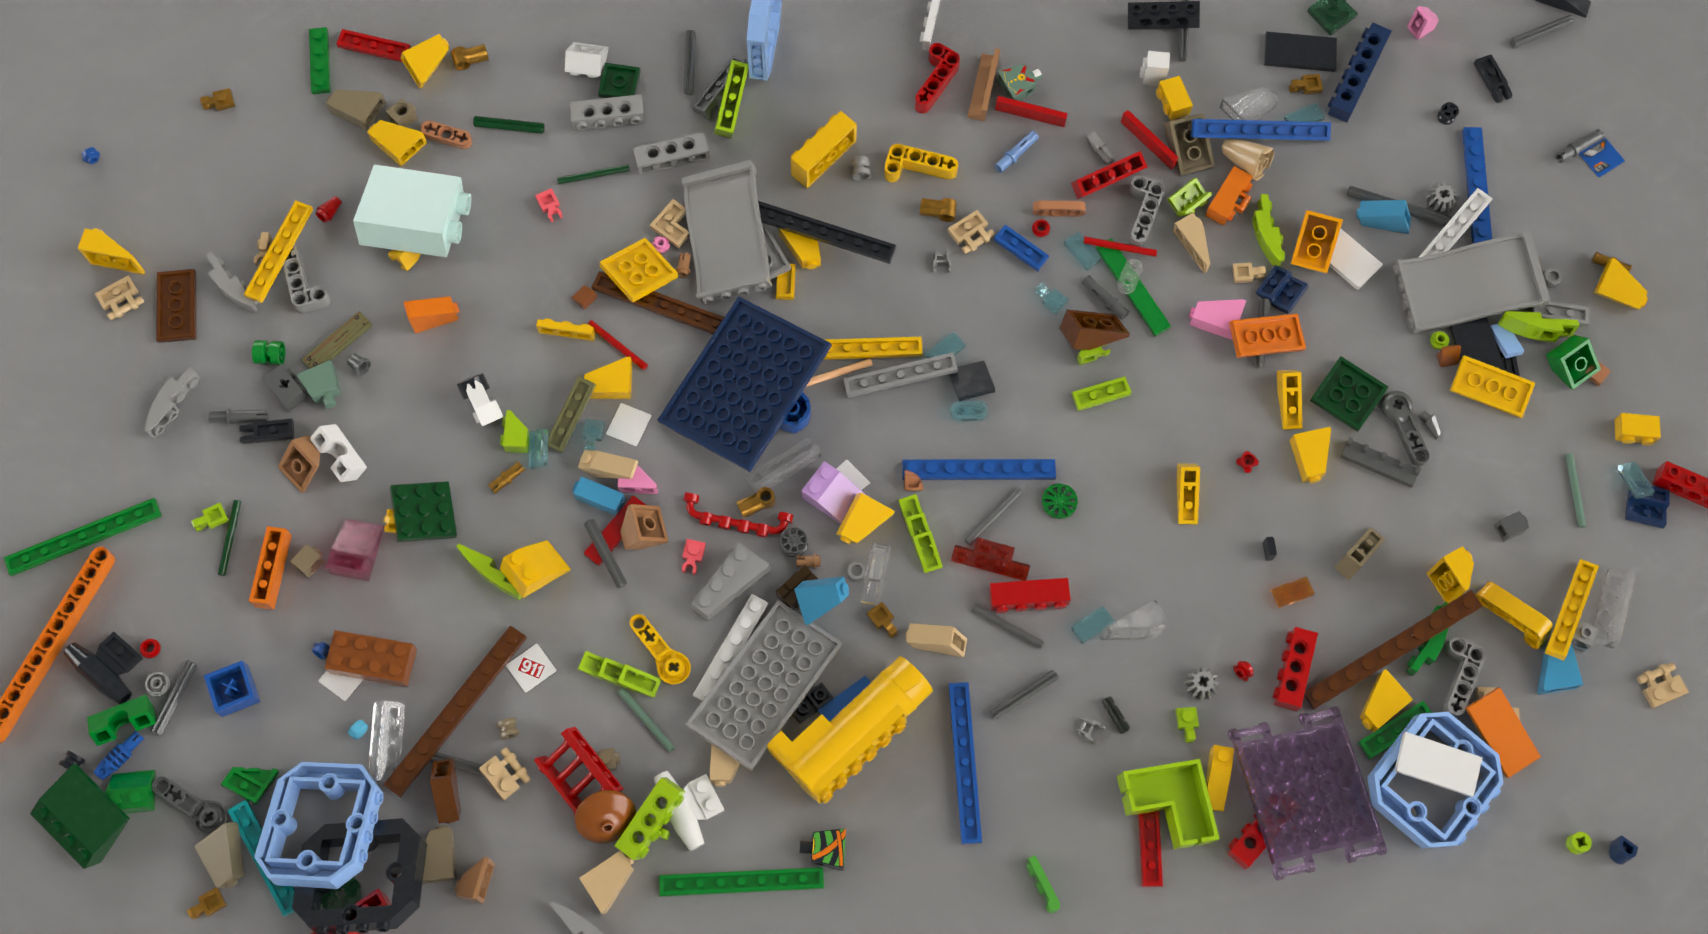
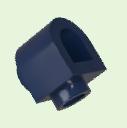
[1609,835,1638,865]

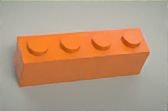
[249,526,292,610]

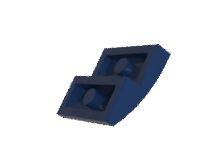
[1256,265,1308,314]
[1625,481,1670,529]

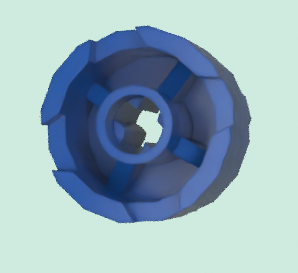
[780,392,811,434]

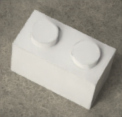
[1139,51,1170,86]

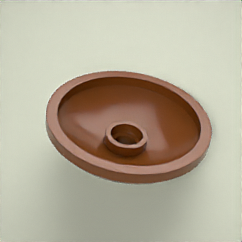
[575,790,637,843]

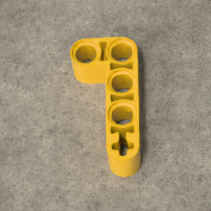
[884,144,958,182]
[1475,581,1553,649]

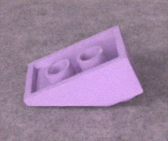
[802,461,866,525]

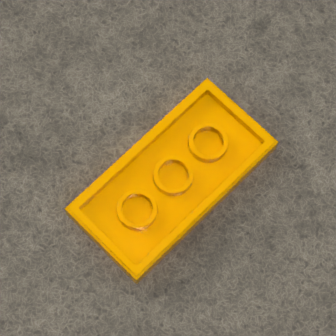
[1450,355,1535,418]

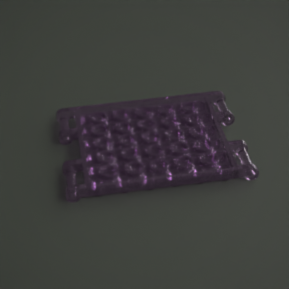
[1228,706,1387,881]

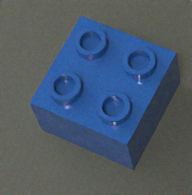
[204,661,261,717]

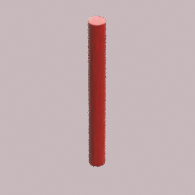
[1083,236,1157,257]
[588,320,648,370]

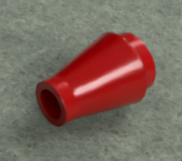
[315,196,342,223]

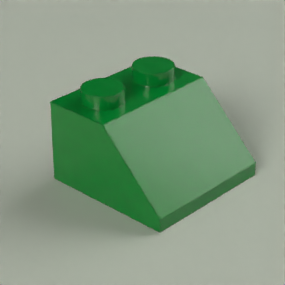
[1546,335,1601,390]
[105,770,155,814]

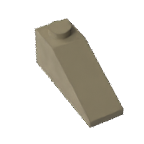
[1334,527,1386,580]

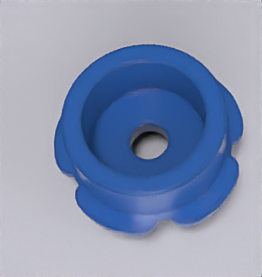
[82,147,100,164]
[312,642,330,660]

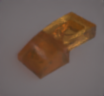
[1270,576,1315,608]

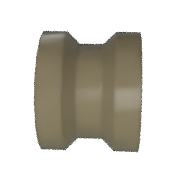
[496,717,520,740]

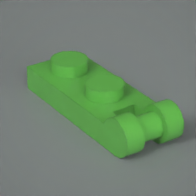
[1026,855,1060,913]

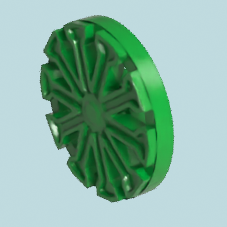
[1041,483,1078,519]

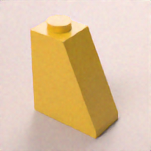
[400,34,449,89]
[367,120,427,166]
[778,228,821,269]
[1594,258,1648,310]
[584,357,632,399]
[1290,427,1331,484]
[836,493,895,545]
[1360,669,1413,732]

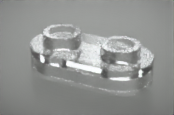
[1117,259,1143,294]

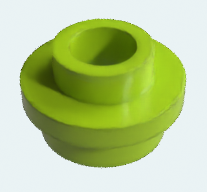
[1430,331,1449,350]

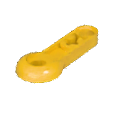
[629,614,691,685]

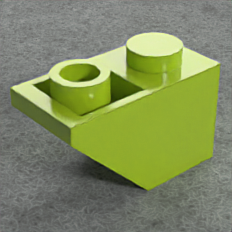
[500,410,530,453]

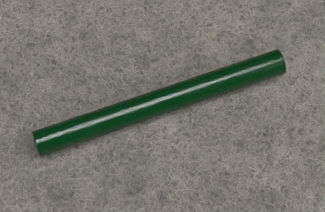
[557,164,630,185]
[218,500,241,576]

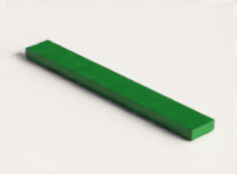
[3,498,162,577]
[659,867,824,897]

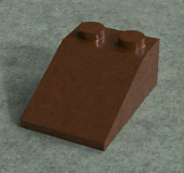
[1059,309,1130,350]

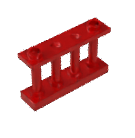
[534,727,624,816]

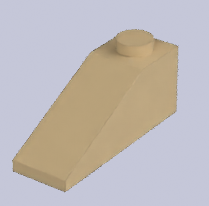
[1172,213,1210,273]
[578,450,639,479]

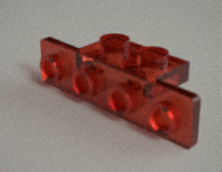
[951,537,1030,581]

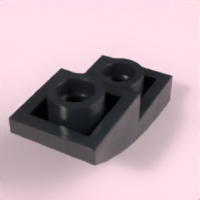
[793,682,833,724]

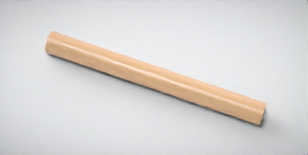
[806,359,873,387]

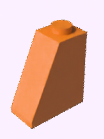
[403,296,460,334]

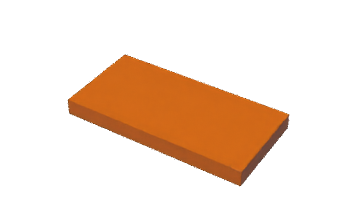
[1229,313,1306,358]
[1465,687,1541,778]

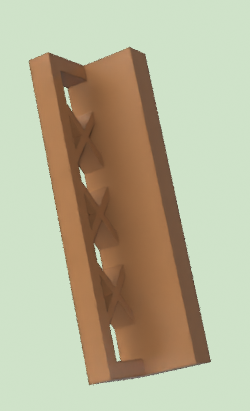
[967,48,1000,121]

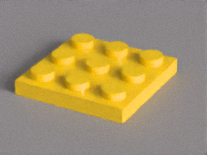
[600,238,678,303]

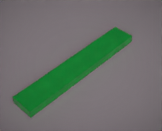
[1095,238,1171,337]

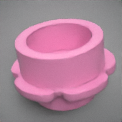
[652,236,670,254]

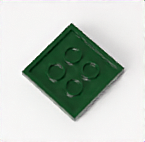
[1310,356,1389,432]
[390,481,457,542]

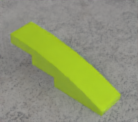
[897,494,943,573]
[456,543,521,601]
[577,651,662,698]

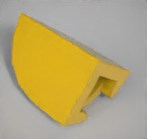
[388,250,420,271]

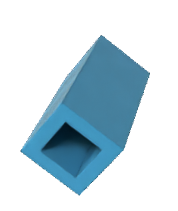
[572,476,625,516]

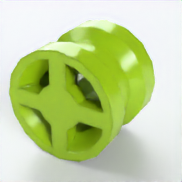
[1566,832,1592,854]

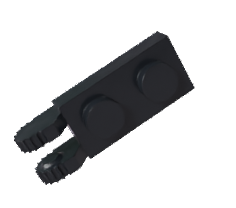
[1474,54,1513,103]
[239,418,294,444]

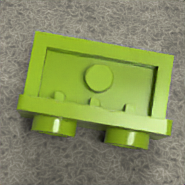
[1167,178,1212,217]

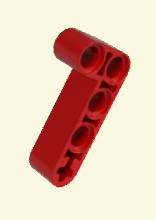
[915,43,960,114]

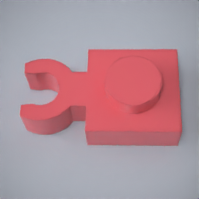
[535,188,563,222]
[682,539,706,575]

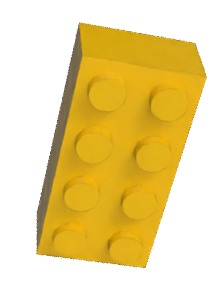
[791,111,857,188]

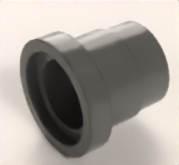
[347,353,371,376]

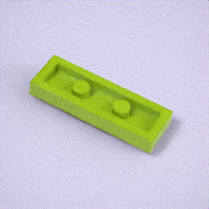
[1071,376,1132,411]

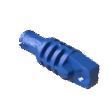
[94,731,144,780]

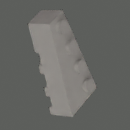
[691,543,771,621]

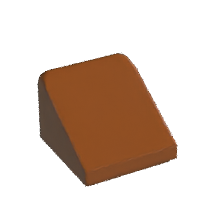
[571,285,598,310]
[1437,345,1461,367]

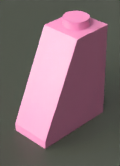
[1188,299,1246,340]

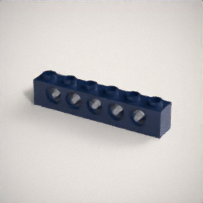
[1328,22,1392,123]

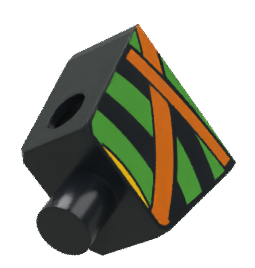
[799,829,846,871]

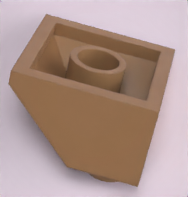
[278,435,320,493]
[620,504,669,550]
[455,857,495,904]

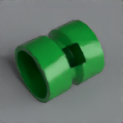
[252,340,286,366]

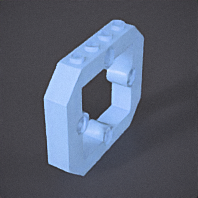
[747,0,782,81]
[1367,712,1503,849]
[254,762,383,889]

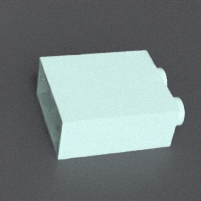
[353,165,472,257]

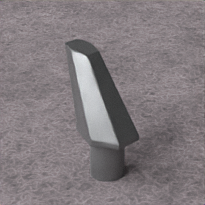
[1420,410,1441,439]

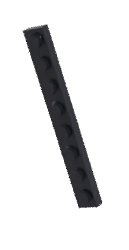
[758,201,896,264]

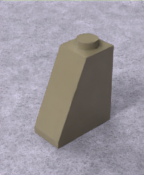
[326,89,386,131]
[194,822,244,889]
[422,825,457,884]

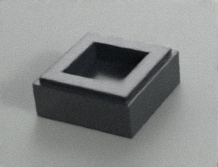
[1262,536,1277,561]

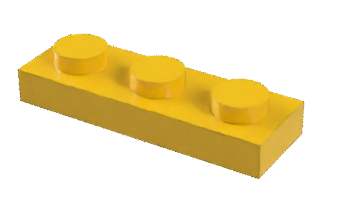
[536,318,595,341]

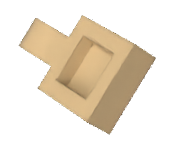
[254,232,273,266]
[1232,263,1266,284]

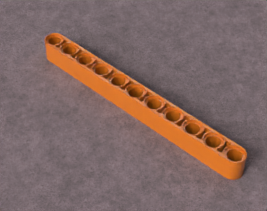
[0,546,115,743]

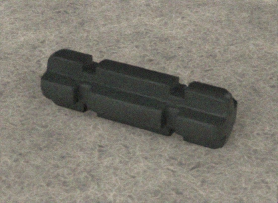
[1102,696,1130,734]

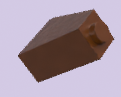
[430,758,461,824]

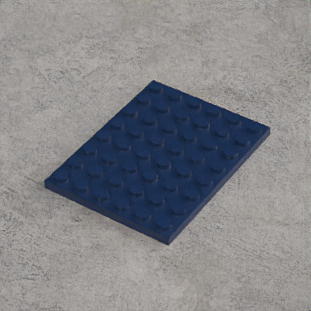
[657,296,832,473]

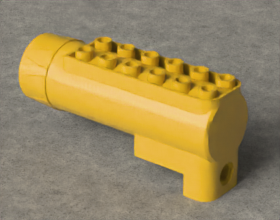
[767,656,933,804]

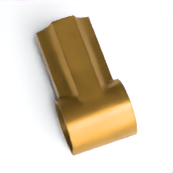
[451,44,489,71]
[919,198,957,222]
[736,487,776,518]

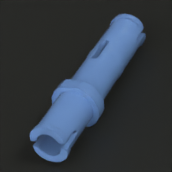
[994,130,1039,173]

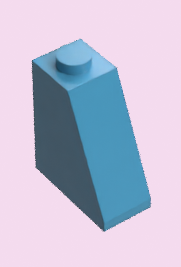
[1356,200,1411,234]
[794,576,849,625]
[1537,642,1583,695]

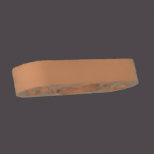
[421,121,472,149]
[1033,200,1086,217]

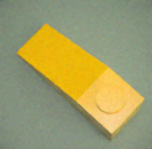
[1277,369,1302,429]
[1176,463,1200,524]
[1206,745,1234,812]

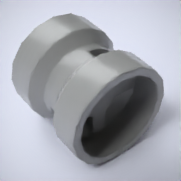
[851,156,870,181]

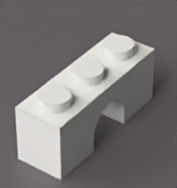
[310,424,367,482]

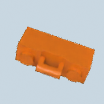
[1205,166,1253,226]

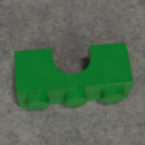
[87,694,156,746]

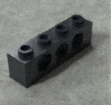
[1127,1,1200,29]

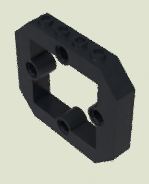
[292,818,427,934]

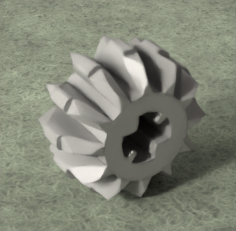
[1426,182,1459,214]
[1185,666,1219,701]

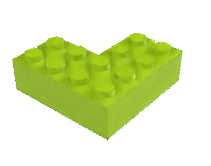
[1117,759,1220,850]

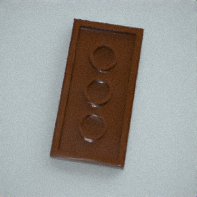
[156,269,196,343]

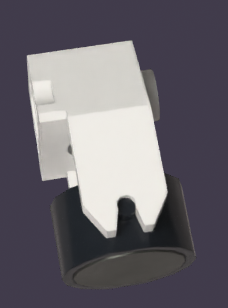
[457,373,503,426]

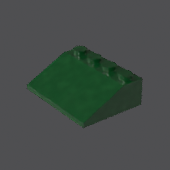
[30,763,130,869]

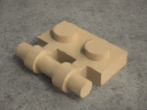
[947,210,995,254]
[95,275,145,320]
[1637,662,1689,709]
[478,747,531,801]

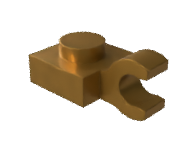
[1288,74,1323,94]
[200,88,235,111]
[867,602,898,638]
[187,887,227,920]

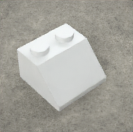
[565,42,609,78]

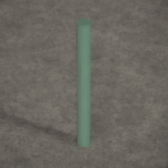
[1565,453,1586,528]
[618,688,675,752]

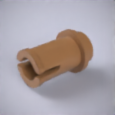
[676,253,691,278]
[797,553,821,569]

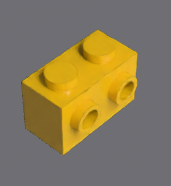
[1156,75,1193,120]
[1614,413,1661,446]

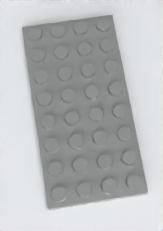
[686,600,843,771]

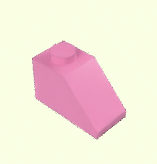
[1407,6,1439,39]
[618,466,658,494]

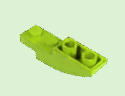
[1252,194,1285,267]
[1498,311,1579,342]

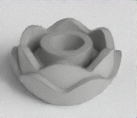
[144,672,170,696]

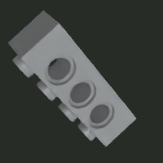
[569,94,645,131]
[633,132,710,176]

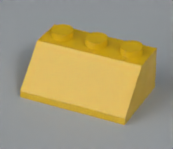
[1426,546,1474,603]

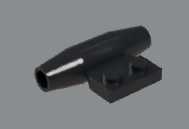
[63,631,143,704]

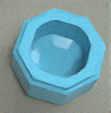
[348,720,368,740]

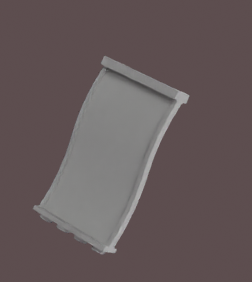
[681,160,772,305]
[1393,231,1550,334]

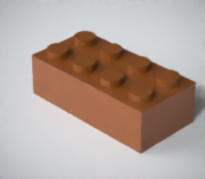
[324,630,417,687]

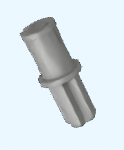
[1086,131,1115,164]

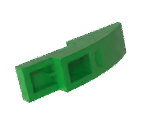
[1405,602,1449,676]

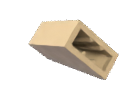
[906,623,967,657]
[709,744,740,787]
[579,851,634,915]

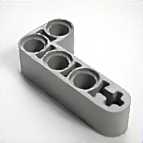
[1129,175,1165,247]
[283,244,331,314]
[1442,637,1486,718]

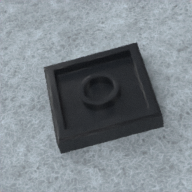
[949,360,995,401]

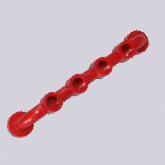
[683,492,794,538]

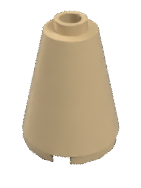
[1221,138,1275,181]

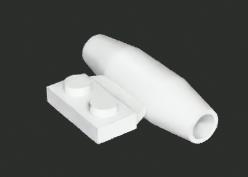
[653,771,724,851]

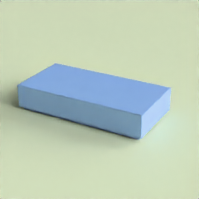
[1490,324,1524,358]

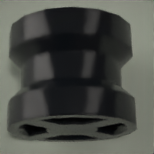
[1437,102,1459,125]
[59,750,86,769]

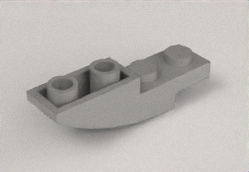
[206,251,259,313]
[145,367,201,439]

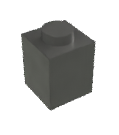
[1494,511,1530,542]

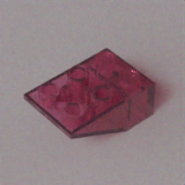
[326,519,384,581]

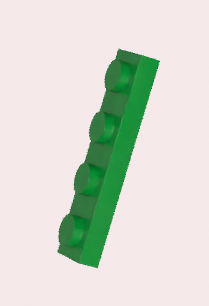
[309,27,331,95]
[1358,701,1432,760]

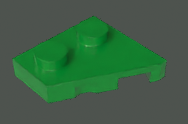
[221,767,279,805]

